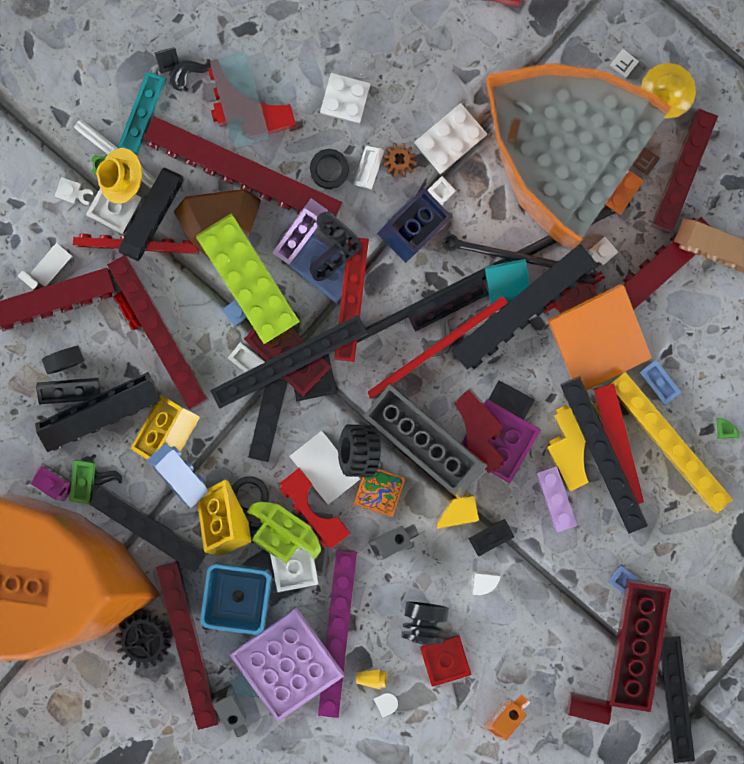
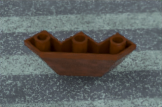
[174,189,261,260]

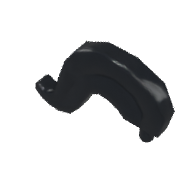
[169,59,211,92]
[81,454,123,486]

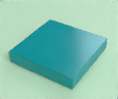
[485,259,530,305]

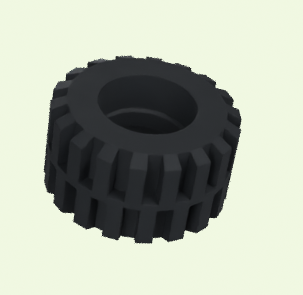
[338,424,381,477]

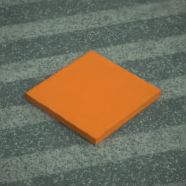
[548,284,652,390]

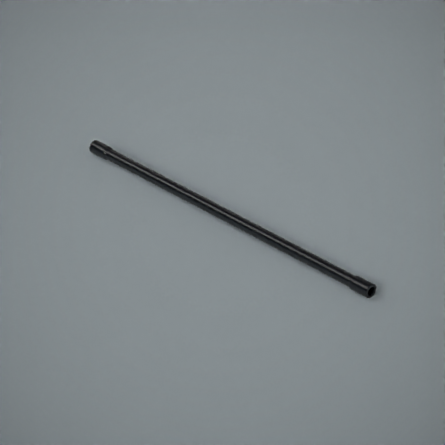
[357,202,631,343]

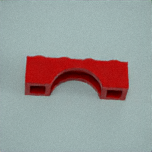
[279,468,351,549]

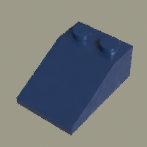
[377,188,452,263]

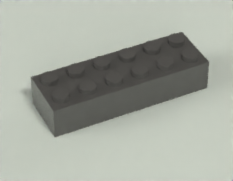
[363,384,488,498]

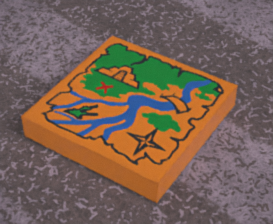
[354,469,405,517]

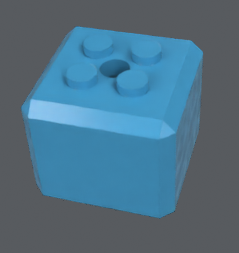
[200,562,273,635]

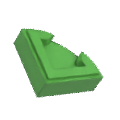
[716,418,739,439]

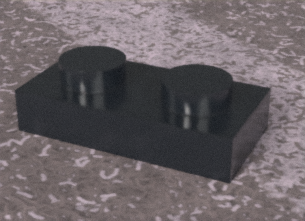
[468,518,515,557]

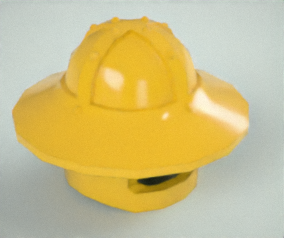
[641,63,696,119]
[96,148,142,204]

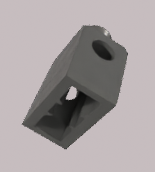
[368,524,419,560]
[213,684,248,737]

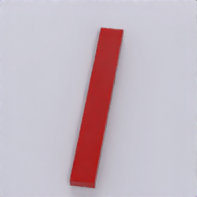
[367,297,508,399]

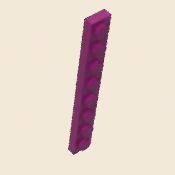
[318,550,357,718]

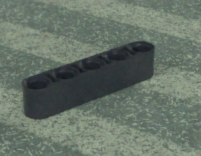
[119,167,184,261]

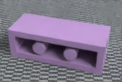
[272,198,328,264]
[535,466,577,532]

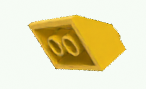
[130,395,200,460]

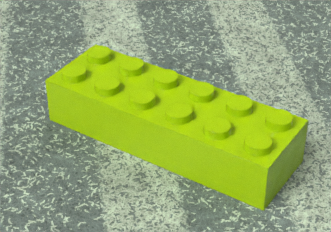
[196,213,300,344]

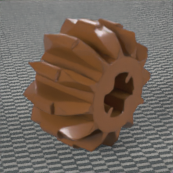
[382,143,417,178]

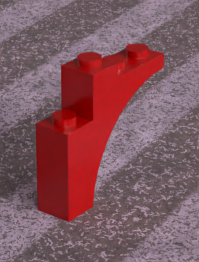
[208,60,296,140]

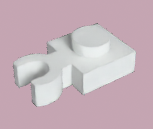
[54,177,94,206]
[589,237,618,266]

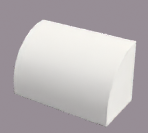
[471,571,500,595]

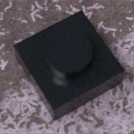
[154,47,179,74]

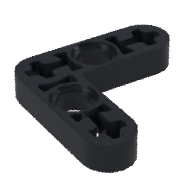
[309,212,361,281]

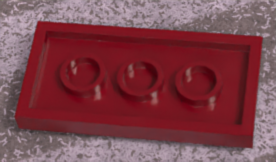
[244,328,332,397]

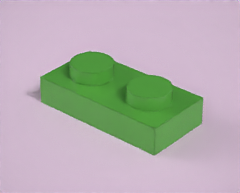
[70,459,96,504]

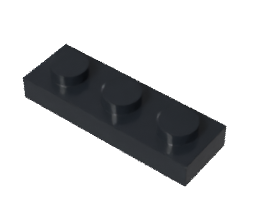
[36,377,101,405]

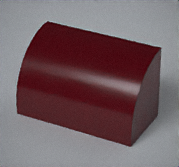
[566,692,612,725]

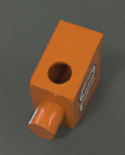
[484,694,530,741]

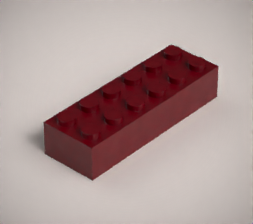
[607,578,671,712]

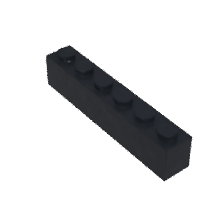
[35,372,161,452]
[89,486,208,572]

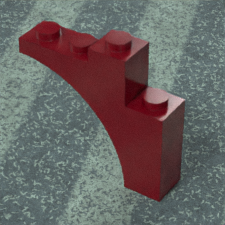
[446,388,505,495]

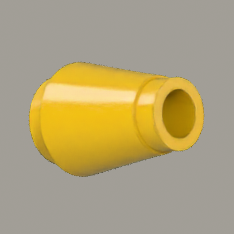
[356,669,387,689]

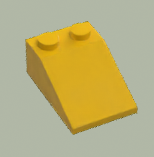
[197,480,251,556]

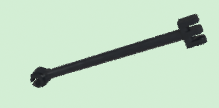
[442,234,599,284]

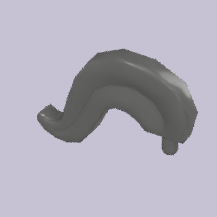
[421,315,454,357]

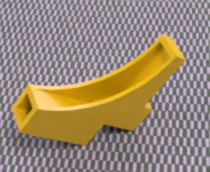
[546,403,600,492]

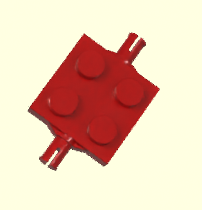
[543,271,605,314]

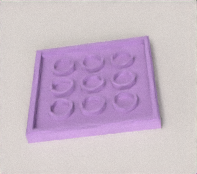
[229,607,345,723]

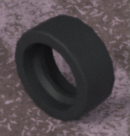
[310,149,349,189]
[42,346,84,375]
[232,476,269,516]

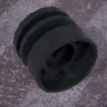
[401,601,449,645]

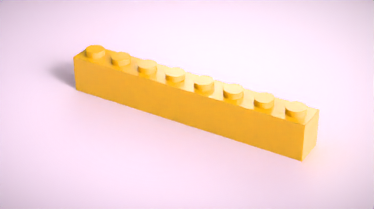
[608,372,733,513]

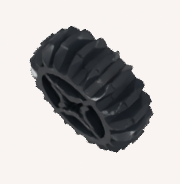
[115,612,172,669]

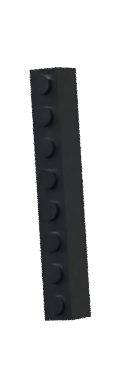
[452,244,596,370]

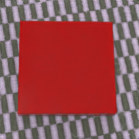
[420,635,472,687]

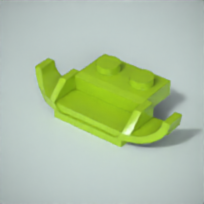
[247,502,321,564]

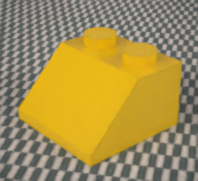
[436,492,479,529]

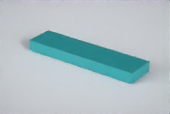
[117,71,166,156]

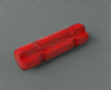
[113,292,141,330]

